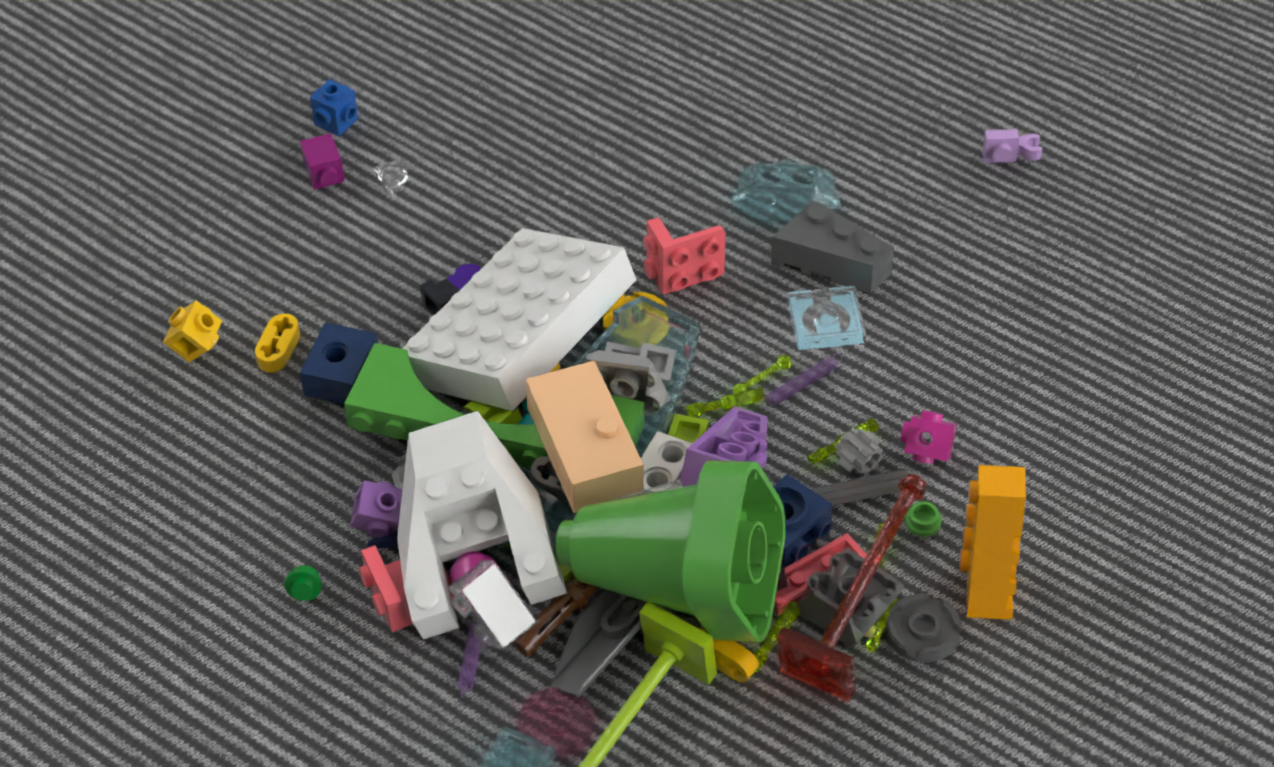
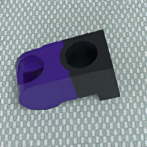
[420,264,482,316]

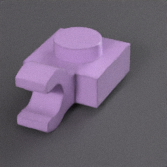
[983,129,1042,163]

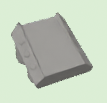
[586,350,671,416]

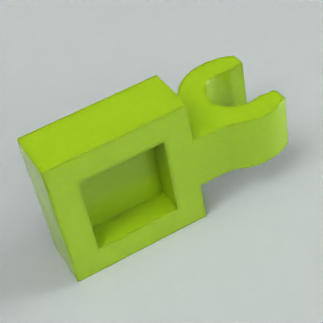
[464,401,522,425]

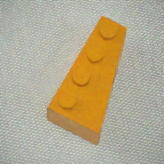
[960,465,1026,620]

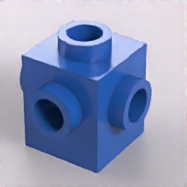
[310,79,358,137]

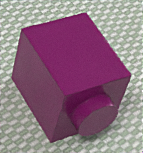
[300,133,345,190]

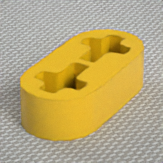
[255,314,300,373]
[700,626,759,683]

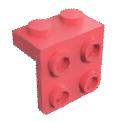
[643,217,726,295]
[358,546,460,632]

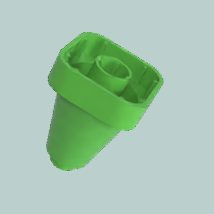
[556,460,785,643]

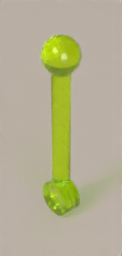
[733,355,791,397]
[865,598,898,653]

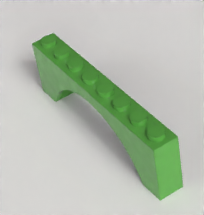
[344,343,644,472]

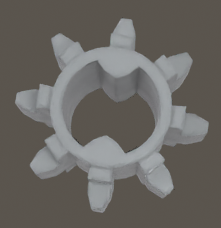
[835,428,883,475]

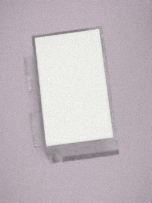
[448,560,538,650]

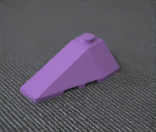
[679,406,767,488]

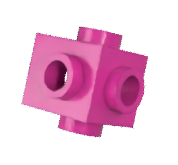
[900,410,958,464]

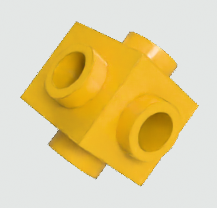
[163,300,223,362]

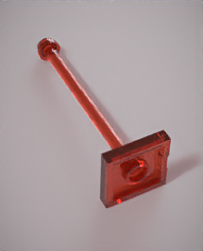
[776,474,926,702]

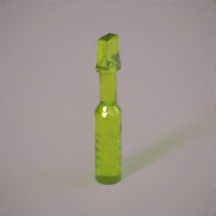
[686,387,765,417]
[807,418,879,464]
[753,602,800,671]

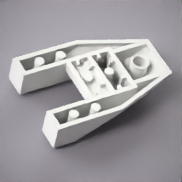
[397,411,567,639]

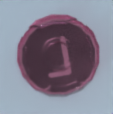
[518,687,595,758]

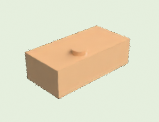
[526,360,644,513]

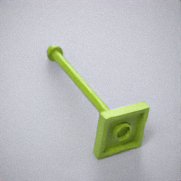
[578,601,717,767]

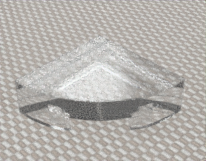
[375,157,408,196]

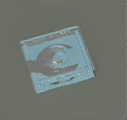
[787,285,866,350]

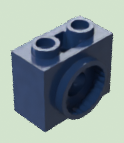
[300,322,378,405]
[773,474,833,568]

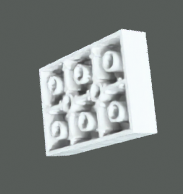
[402,228,636,411]

